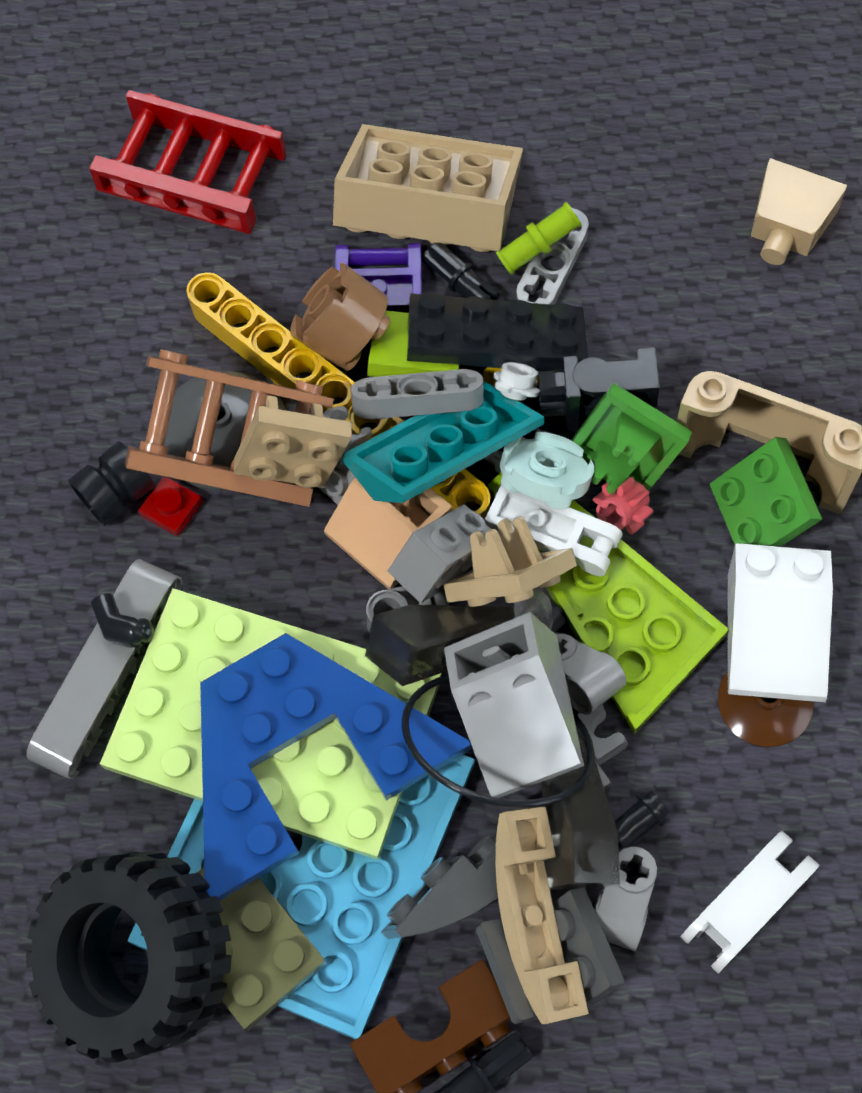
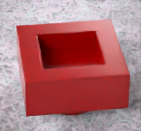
[138,476,203,537]

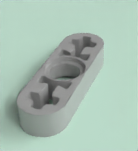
[516,208,589,305]
[351,369,484,419]

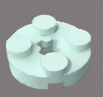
[500,432,594,509]

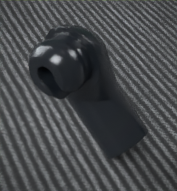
[91,593,154,648]

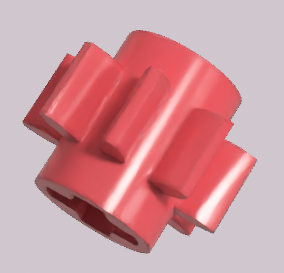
[593,477,653,535]

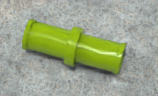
[495,202,582,275]

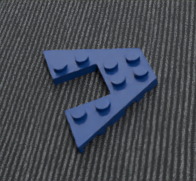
[200,633,471,901]

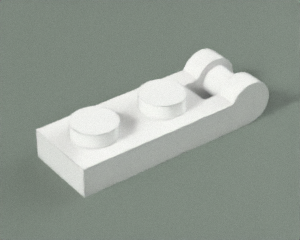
[484,484,623,576]

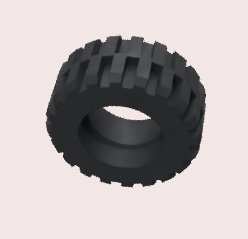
[26,851,232,1062]

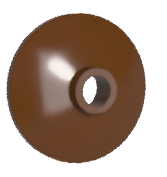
[718,671,814,747]

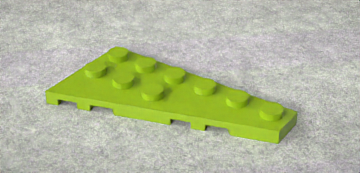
[488,472,729,735]

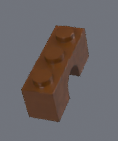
[349,959,512,1093]

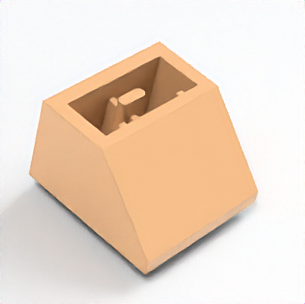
[324,478,452,589]

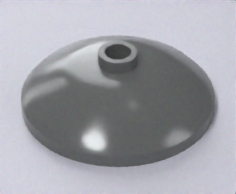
[164,370,286,491]

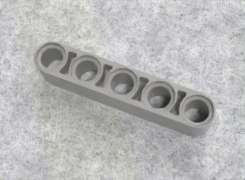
[27,559,182,780]

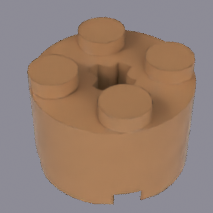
[290,263,390,371]

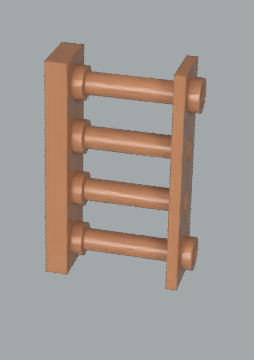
[125,349,334,507]

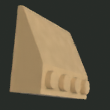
[333,124,523,252]

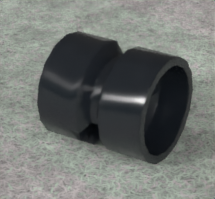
[68,441,155,527]

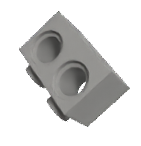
[388,504,491,603]

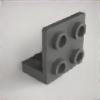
[476,887,625,1024]

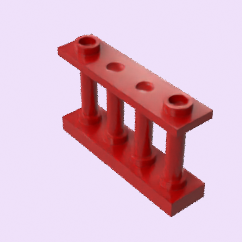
[89,90,286,234]

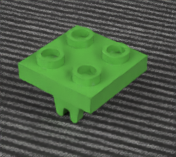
[571,383,693,494]
[710,437,822,547]

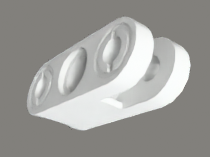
[681,830,820,974]

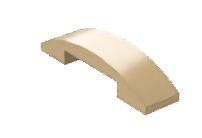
[495,807,589,1024]

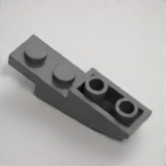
[381,797,555,939]

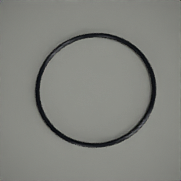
[402,674,595,808]

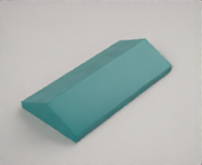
[342,381,544,503]

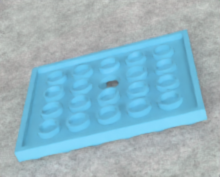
[127,755,475,1040]

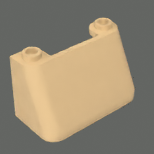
[676,371,862,515]

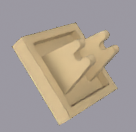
[234,395,352,488]
[443,516,577,607]

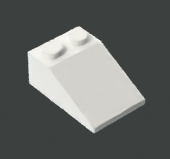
[728,543,833,702]

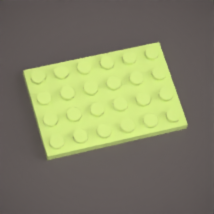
[100,588,442,860]

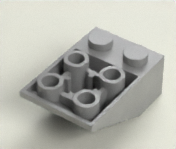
[444,612,584,798]

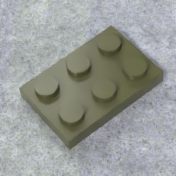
[196,867,327,1032]

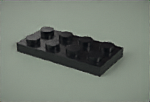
[407,293,588,371]

